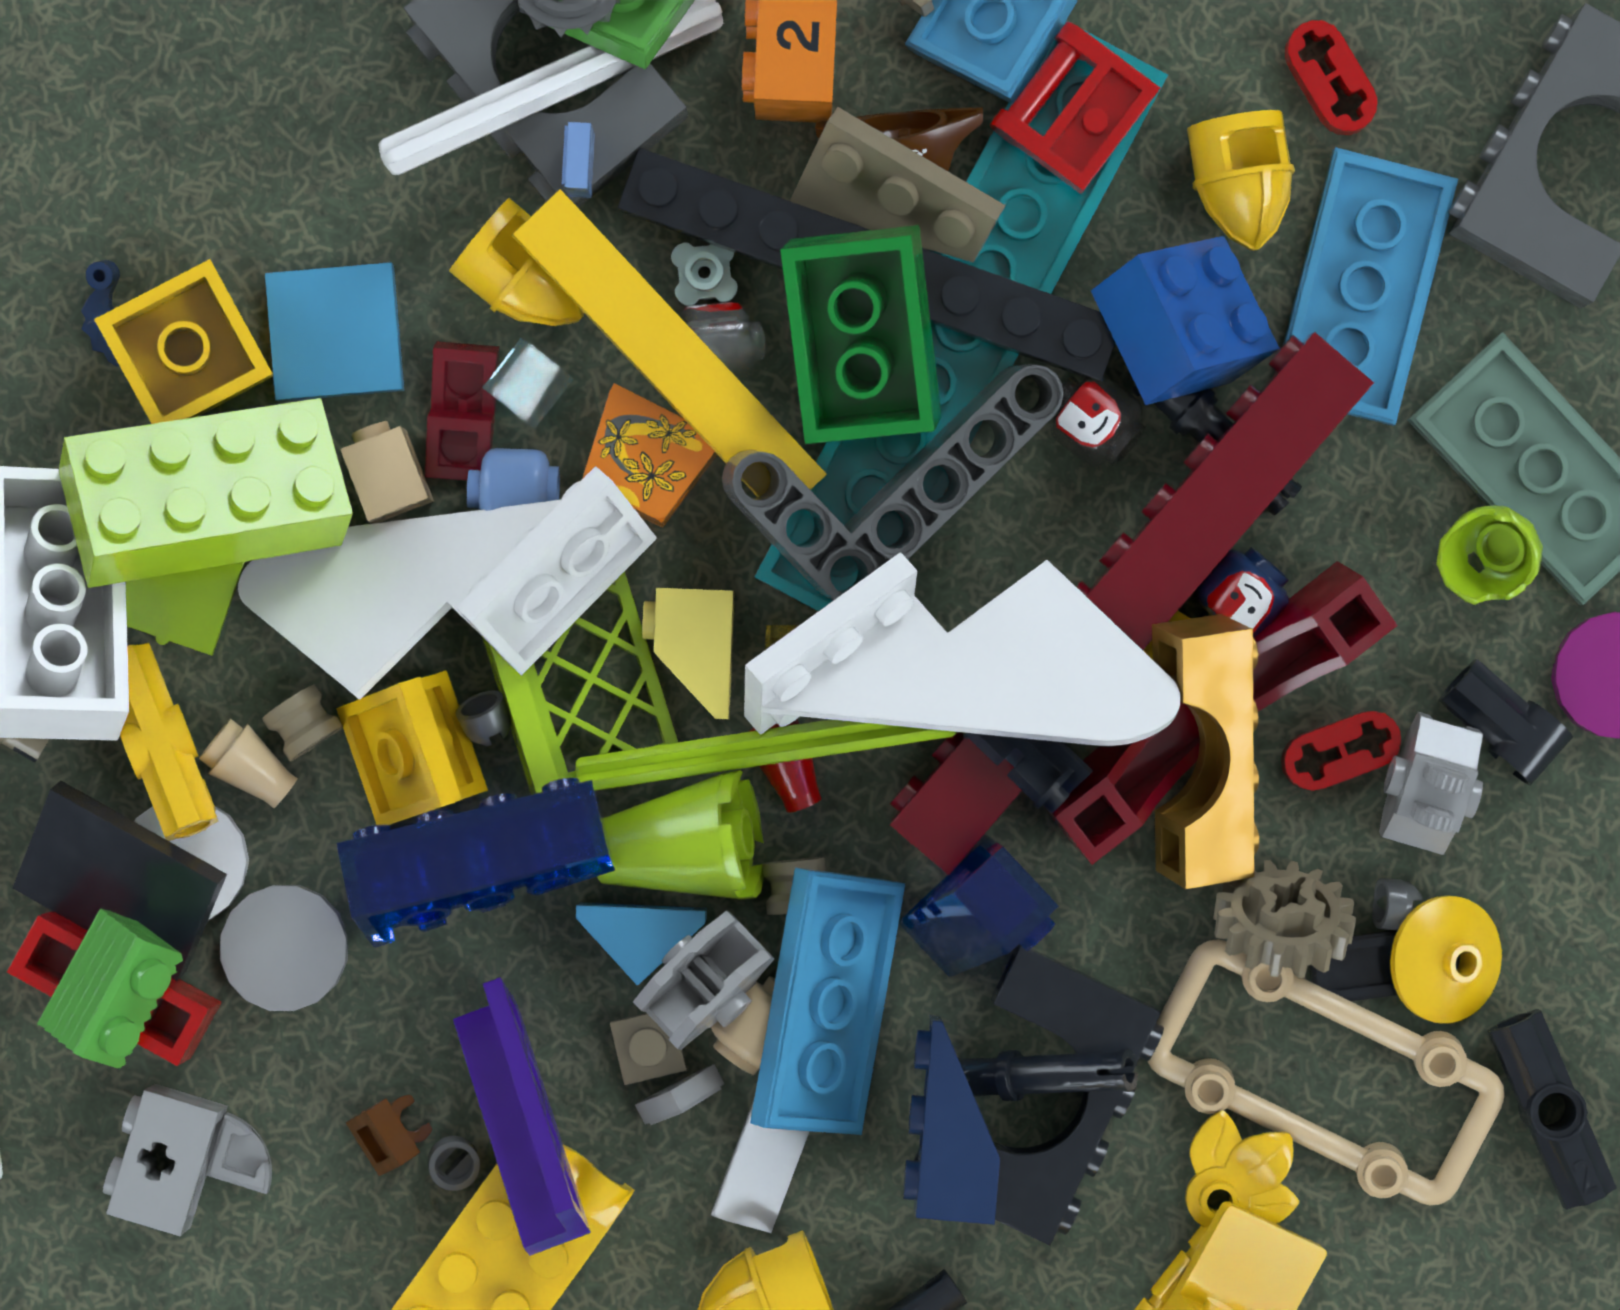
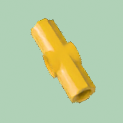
[120,643,219,841]

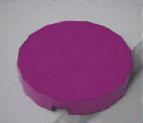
[1551,612,1620,739]

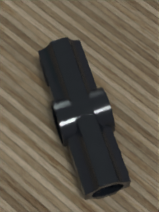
[1487,1009,1617,1210]

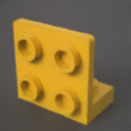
[1163,1201,1327,1310]

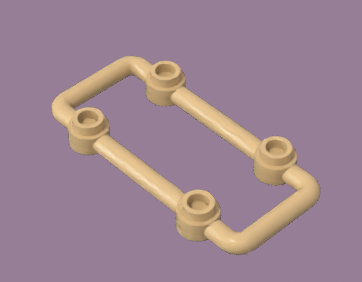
[1147,939,1505,1206]

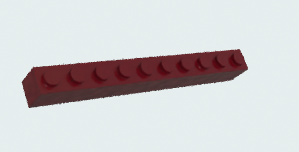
[890,332,1374,875]

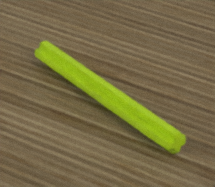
[575,719,956,792]

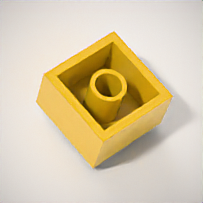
[94,259,273,424]

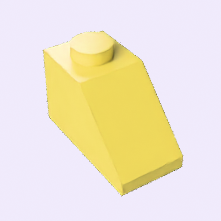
[642,588,735,719]

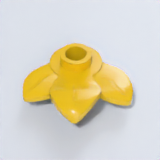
[1185,1110,1299,1227]

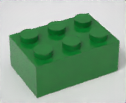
[780,225,942,444]

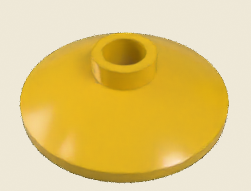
[1390,895,1502,1024]

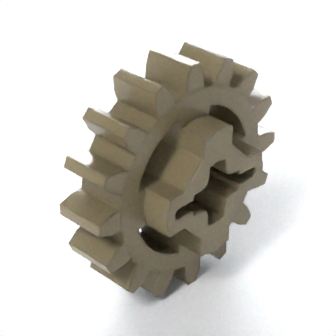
[1213,860,1356,978]

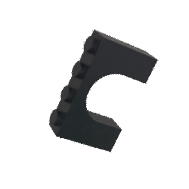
[914,942,1164,1246]

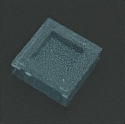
[482,338,573,429]

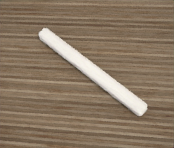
[378,0,724,175]

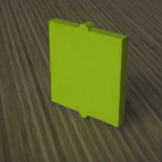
[125,562,245,656]

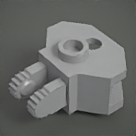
[1379,712,1483,855]
[633,910,774,1050]

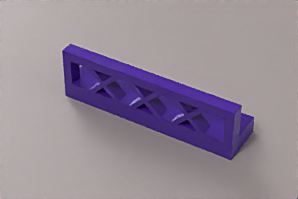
[453,977,591,1256]

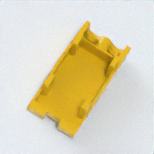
[391,1144,635,1310]

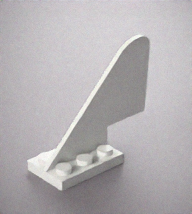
[238,466,657,700]
[744,552,1180,746]

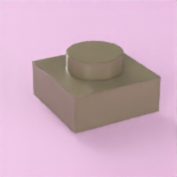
[610,1013,687,1085]

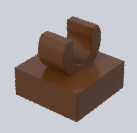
[345,1095,433,1176]

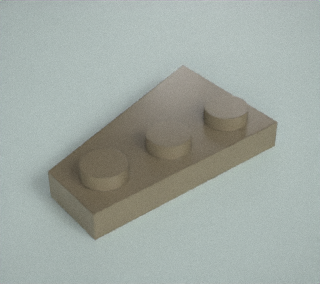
[790,107,1006,262]

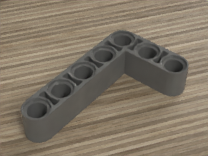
[722,364,1064,600]

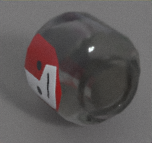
[1050,373,1146,467]

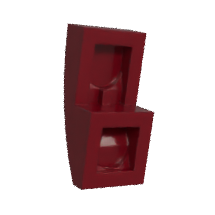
[425,341,500,481]

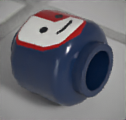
[1194,547,1289,638]

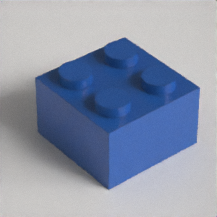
[1091,236,1280,405]

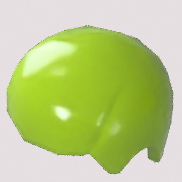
[1436,505,1543,605]

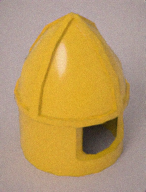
[1187,110,1295,251]
[449,198,584,326]
[698,1230,834,1310]

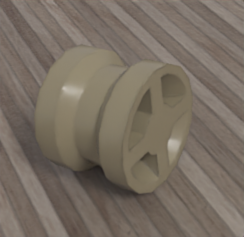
[262,684,344,762]
[762,857,826,915]

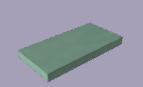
[1407,332,1620,605]

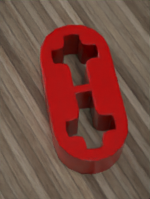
[1285,20,1378,135]
[1281,711,1402,791]

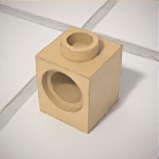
[340,421,434,524]

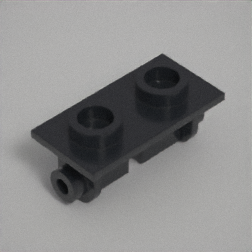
[962,733,1093,813]

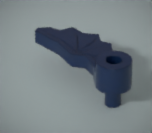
[81,260,120,366]

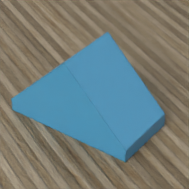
[576,902,707,986]

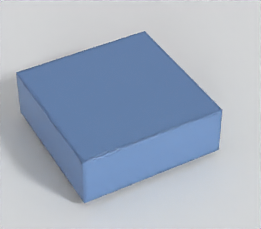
[562,122,595,198]

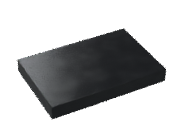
[13,780,227,981]

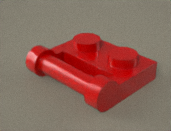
[989,22,1160,194]

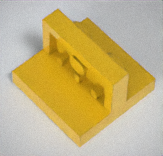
[336,670,488,828]

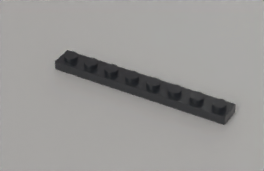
[618,148,1115,383]

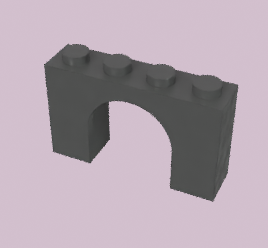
[404,0,688,208]
[1448,3,1620,309]

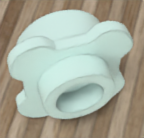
[671,243,738,306]

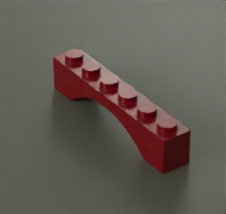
[1043,561,1398,865]

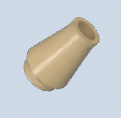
[199,719,298,808]

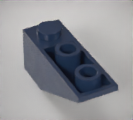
[903,1015,1000,1225]

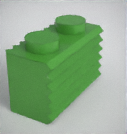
[37,908,183,1069]

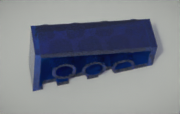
[336,778,615,948]
[899,837,1059,978]

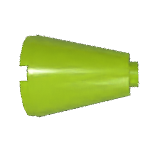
[582,770,764,899]

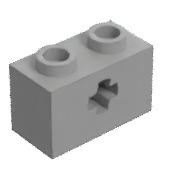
[103,1084,228,1236]

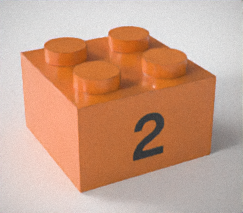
[742,0,837,123]

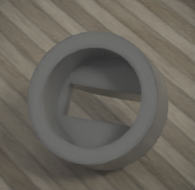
[455,690,511,746]
[1372,878,1423,930]
[428,1136,480,1191]

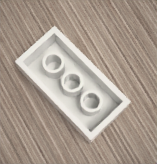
[0,466,129,740]

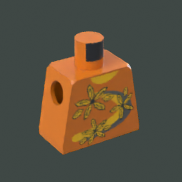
[582,383,717,528]

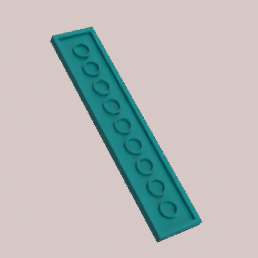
[754,20,1168,612]

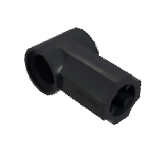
[1438,659,1573,786]

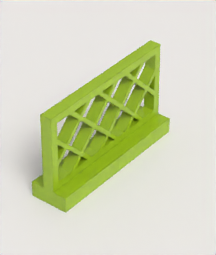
[482,571,678,797]

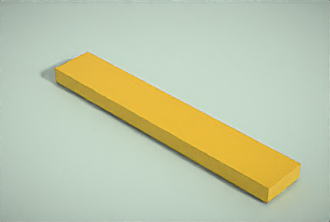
[511,189,827,497]

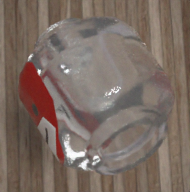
[680,302,765,383]

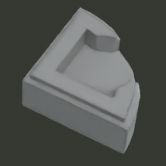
[635,1064,724,1125]
[206,1112,272,1194]

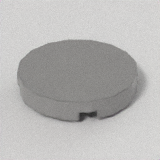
[220,885,348,1011]

